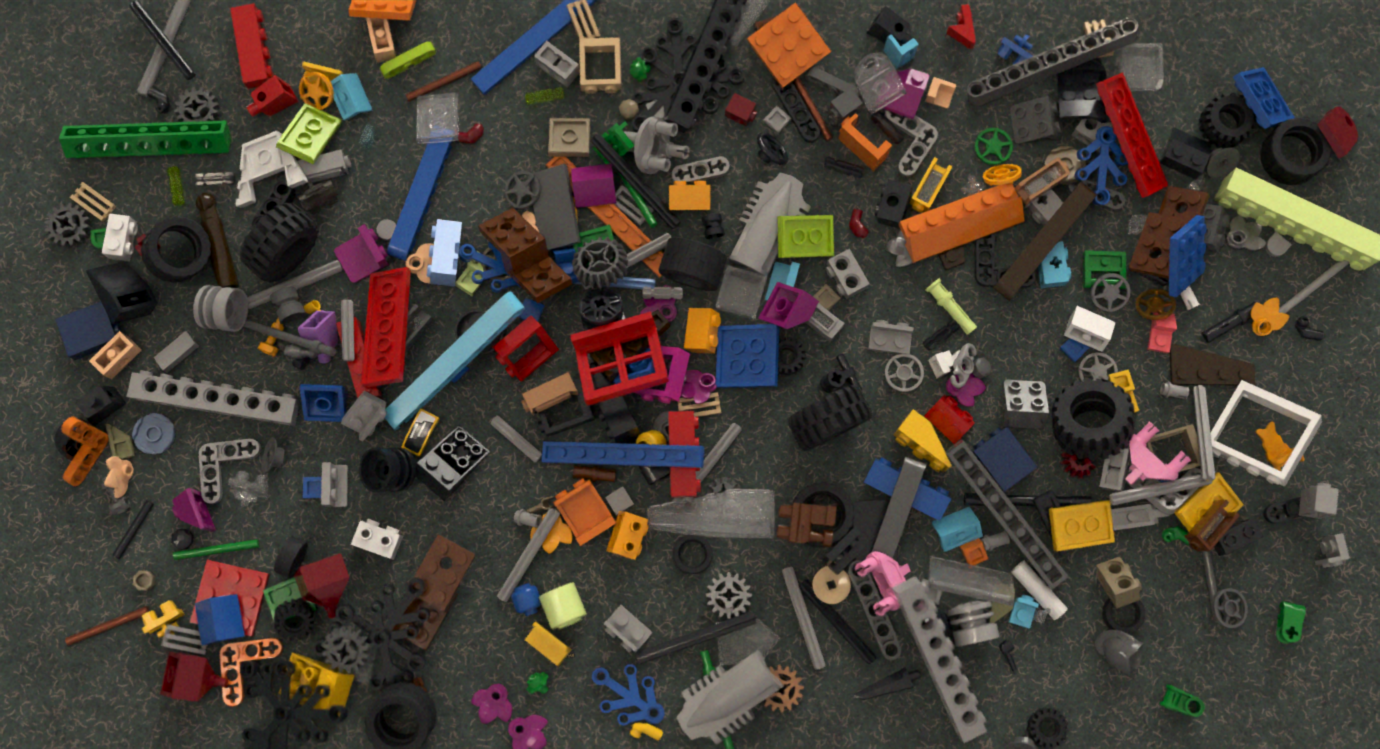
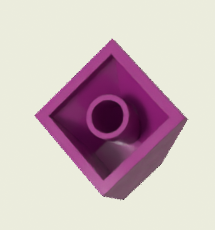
[875,68,930,119]
[758,282,819,329]
[172,488,216,532]

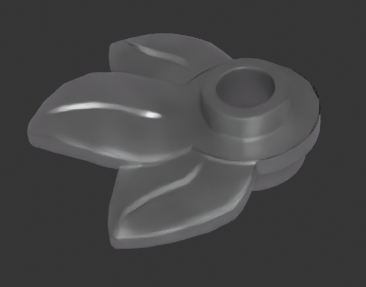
[1227,215,1266,251]
[885,229,913,267]

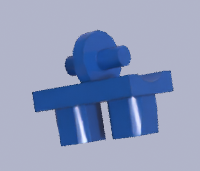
[997,34,1033,65]

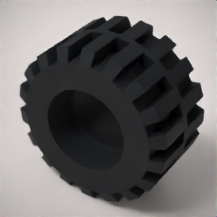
[1199,93,1257,149]

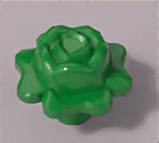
[629,57,651,82]
[526,672,549,694]

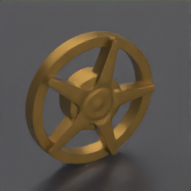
[1136,289,1176,320]

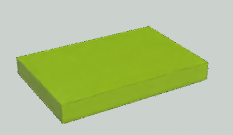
[276,103,342,164]
[777,215,834,258]

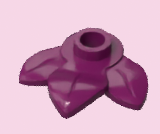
[640,284,677,322]
[946,366,986,407]
[680,370,717,404]
[471,684,512,724]
[508,714,548,749]

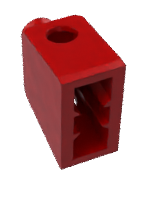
[246,75,299,117]

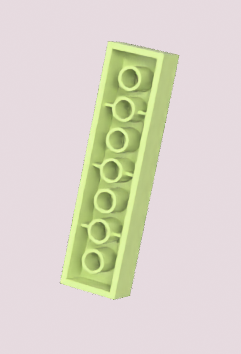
[1214,168,1380,271]

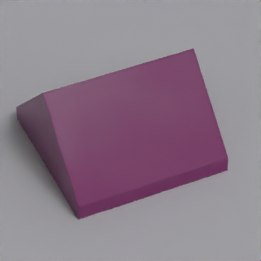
[571,164,617,208]

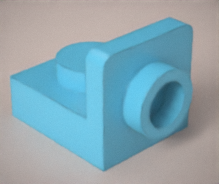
[1008,595,1039,629]

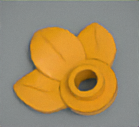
[1251,298,1290,336]
[530,513,572,554]

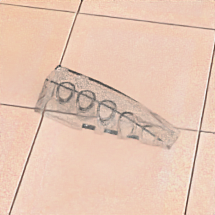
[647,489,775,538]

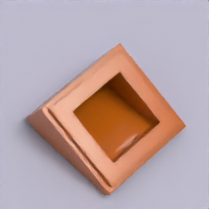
[959,538,988,568]

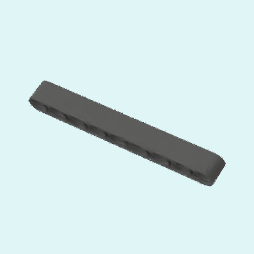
[967,18,1138,106]

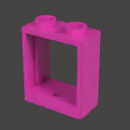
[634,346,690,404]

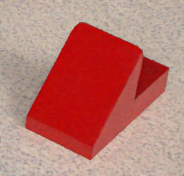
[946,4,976,49]

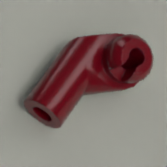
[455,124,484,144]
[849,209,869,238]

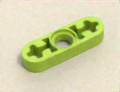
[380,42,436,79]

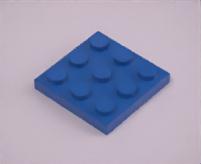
[1233,67,1295,129]
[1169,215,1207,297]
[716,324,779,388]

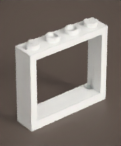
[1210,380,1322,487]

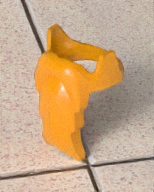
[1256,421,1305,471]

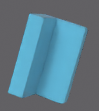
[883,35,919,69]
[330,73,372,120]
[765,262,800,301]
[932,507,983,552]

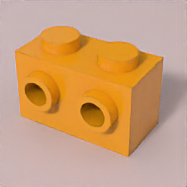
[669,181,711,210]
[684,308,721,354]
[606,511,648,560]

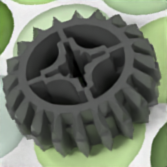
[572,236,628,290]

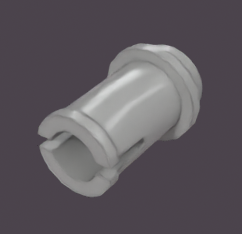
[1160,381,1189,400]
[514,509,542,528]
[981,531,1010,551]

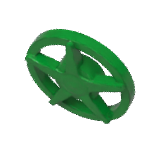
[975,128,1013,165]

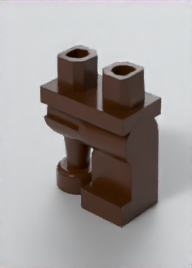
[776,502,836,547]

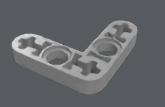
[885,110,938,177]
[199,439,261,504]
[1126,468,1202,515]

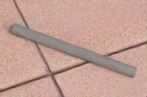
[1279,260,1349,314]

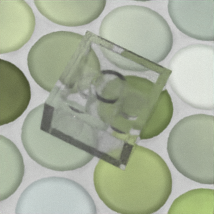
[1118,43,1164,91]
[716,265,767,320]

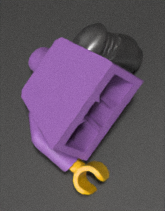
[284,300,338,363]

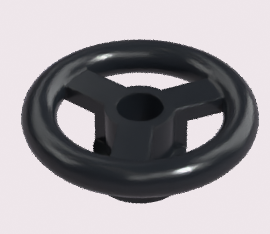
[757,132,788,165]

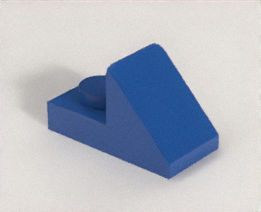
[552,247,579,283]

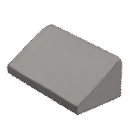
[154,331,199,373]

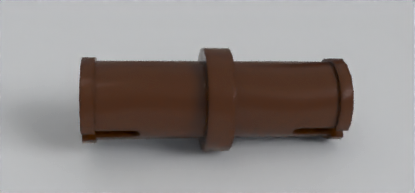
[573,465,616,482]

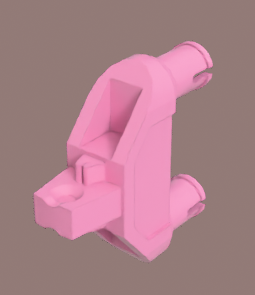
[1125,421,1191,486]
[855,552,911,616]

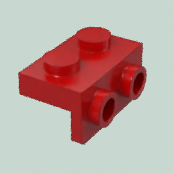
[924,394,975,444]

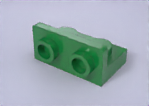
[593,122,634,164]

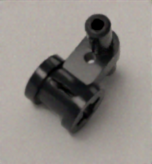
[820,354,862,393]

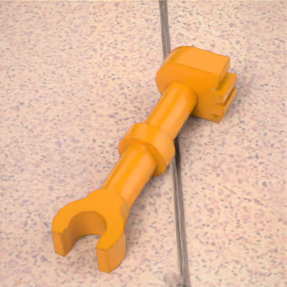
[257,318,284,357]

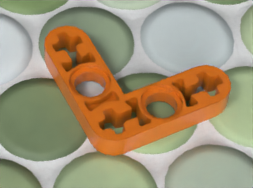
[61,417,109,486]
[220,638,284,706]

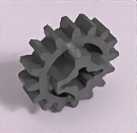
[174,87,221,122]
[44,203,92,248]
[322,625,370,673]

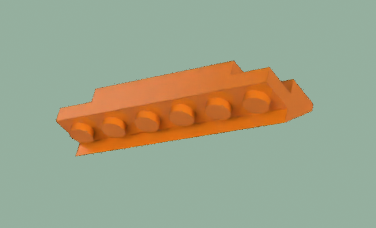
[899,183,1025,263]

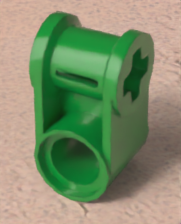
[1276,601,1306,644]
[1159,684,1205,717]

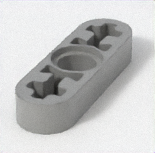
[672,157,729,184]

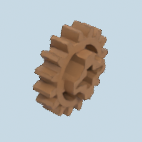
[764,665,804,712]

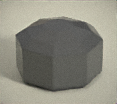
[972,357,992,379]

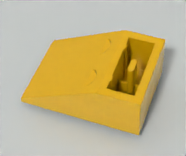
[893,409,952,473]
[279,653,355,716]

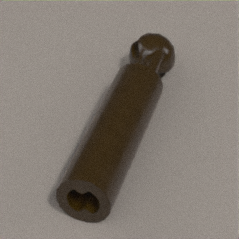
[196,193,240,288]

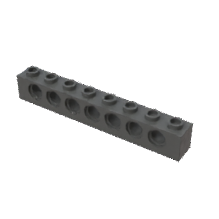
[945,440,1069,589]

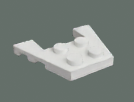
[236,131,308,208]

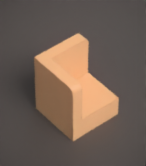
[925,77,956,108]

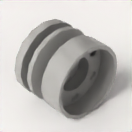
[193,285,248,332]
[947,600,1000,647]

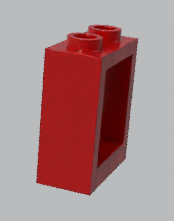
[493,315,559,382]

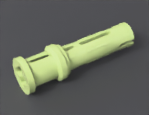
[926,278,977,335]

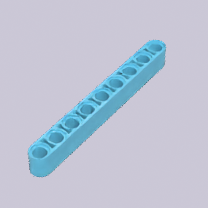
[385,291,525,430]

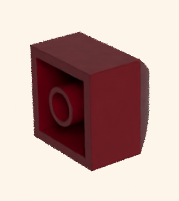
[294,553,350,619]
[160,651,229,702]

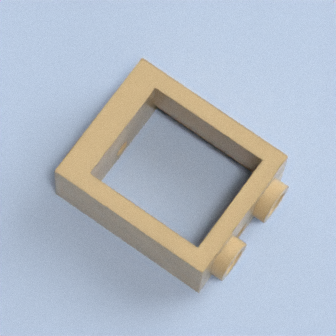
[579,38,621,94]

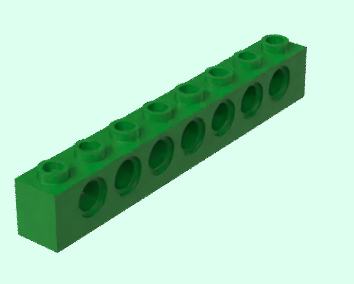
[59,121,232,158]

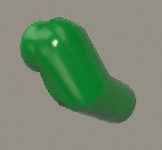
[1162,526,1189,546]

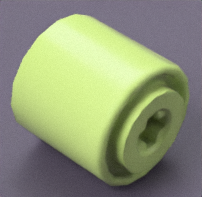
[539,582,587,629]

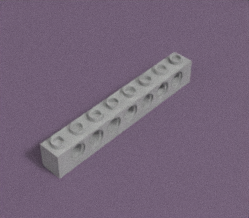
[126,370,300,426]
[892,576,987,743]

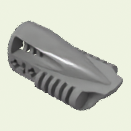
[729,173,811,278]
[677,650,783,744]

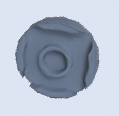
[132,413,176,455]

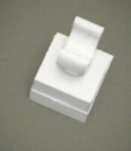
[928,350,964,379]

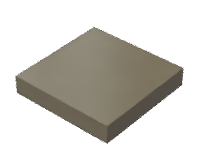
[548,118,590,157]

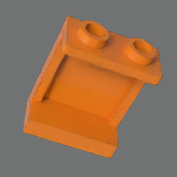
[839,113,892,171]
[553,478,616,546]

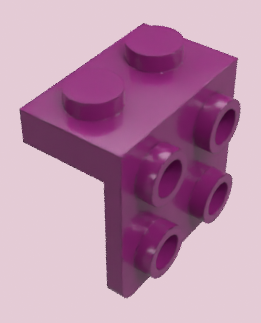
[334,224,389,283]

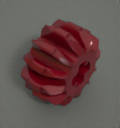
[1060,452,1097,479]

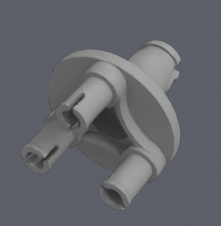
[624,116,690,174]

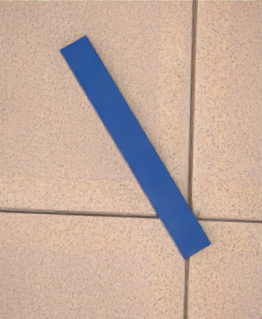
[471,0,597,95]
[541,441,704,468]

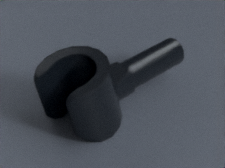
[999,640,1017,671]

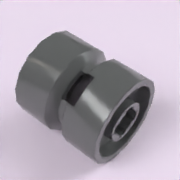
[270,286,306,325]

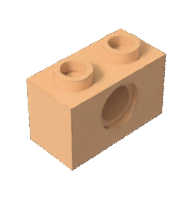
[366,17,396,63]
[89,331,142,379]

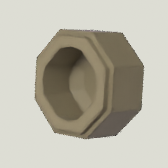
[619,99,639,120]
[133,571,156,591]

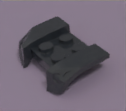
[1057,54,1109,123]

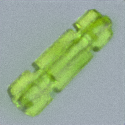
[525,87,565,105]
[167,166,185,206]

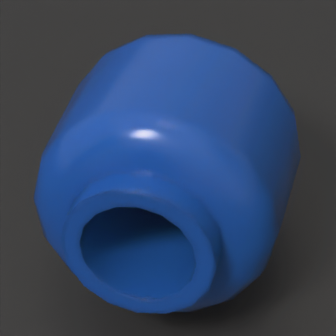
[511,583,541,616]

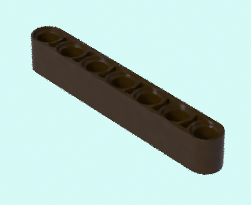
[993,182,1097,301]

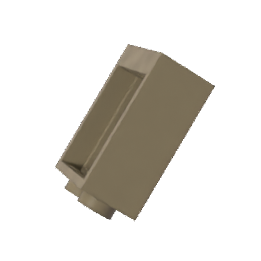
[1146,424,1201,473]

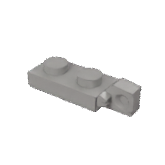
[1111,504,1169,531]

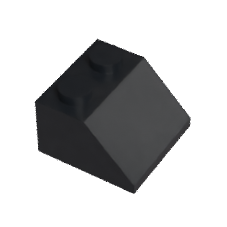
[1159,128,1212,180]

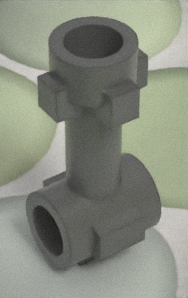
[101,476,131,515]

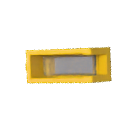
[909,157,952,213]

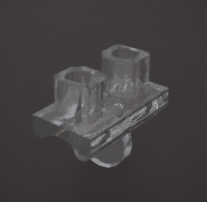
[228,471,270,507]

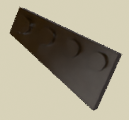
[589,309,670,382]
[1169,343,1255,386]

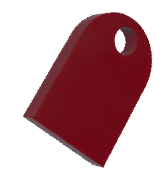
[1317,106,1358,158]

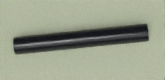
[112,500,154,559]

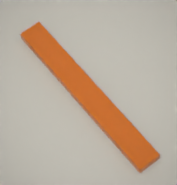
[546,157,664,278]

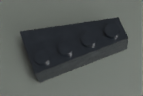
[589,362,640,444]

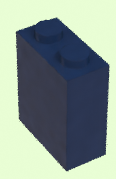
[55,301,123,360]
[973,427,1038,492]

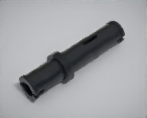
[1201,301,1256,343]

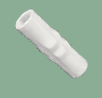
[1011,560,1068,620]

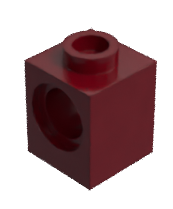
[725,93,757,126]

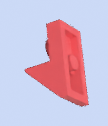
[1147,312,1177,354]

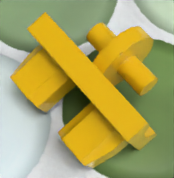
[142,600,185,638]

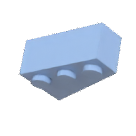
[427,219,462,287]

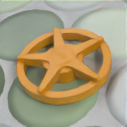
[299,72,334,110]
[983,164,1022,186]

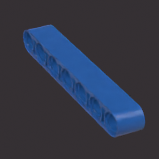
[387,126,456,261]

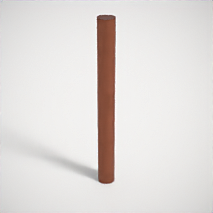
[406,61,482,102]
[792,77,833,142]
[65,606,149,646]

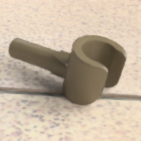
[526,496,556,513]

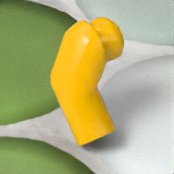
[630,723,663,740]

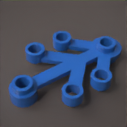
[1075,126,1128,205]
[458,242,522,293]
[592,664,664,725]

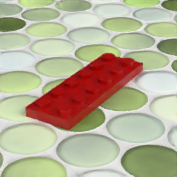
[1096,72,1168,198]
[361,267,411,388]

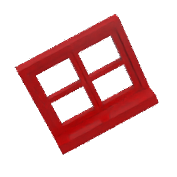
[570,311,669,406]

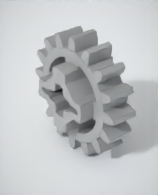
[706,572,752,619]

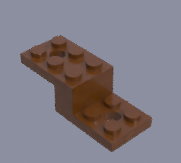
[1129,186,1209,279]
[478,208,572,303]
[392,534,476,650]

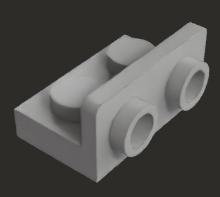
[868,320,914,354]
[341,391,387,442]
[321,462,348,507]
[1315,533,1350,568]
[604,605,653,652]

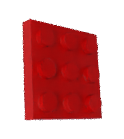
[190,560,270,636]

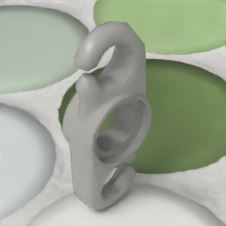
[950,343,977,388]

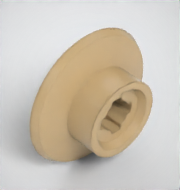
[813,566,851,604]

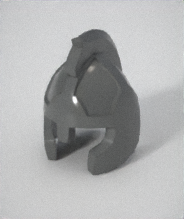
[1094,630,1144,675]

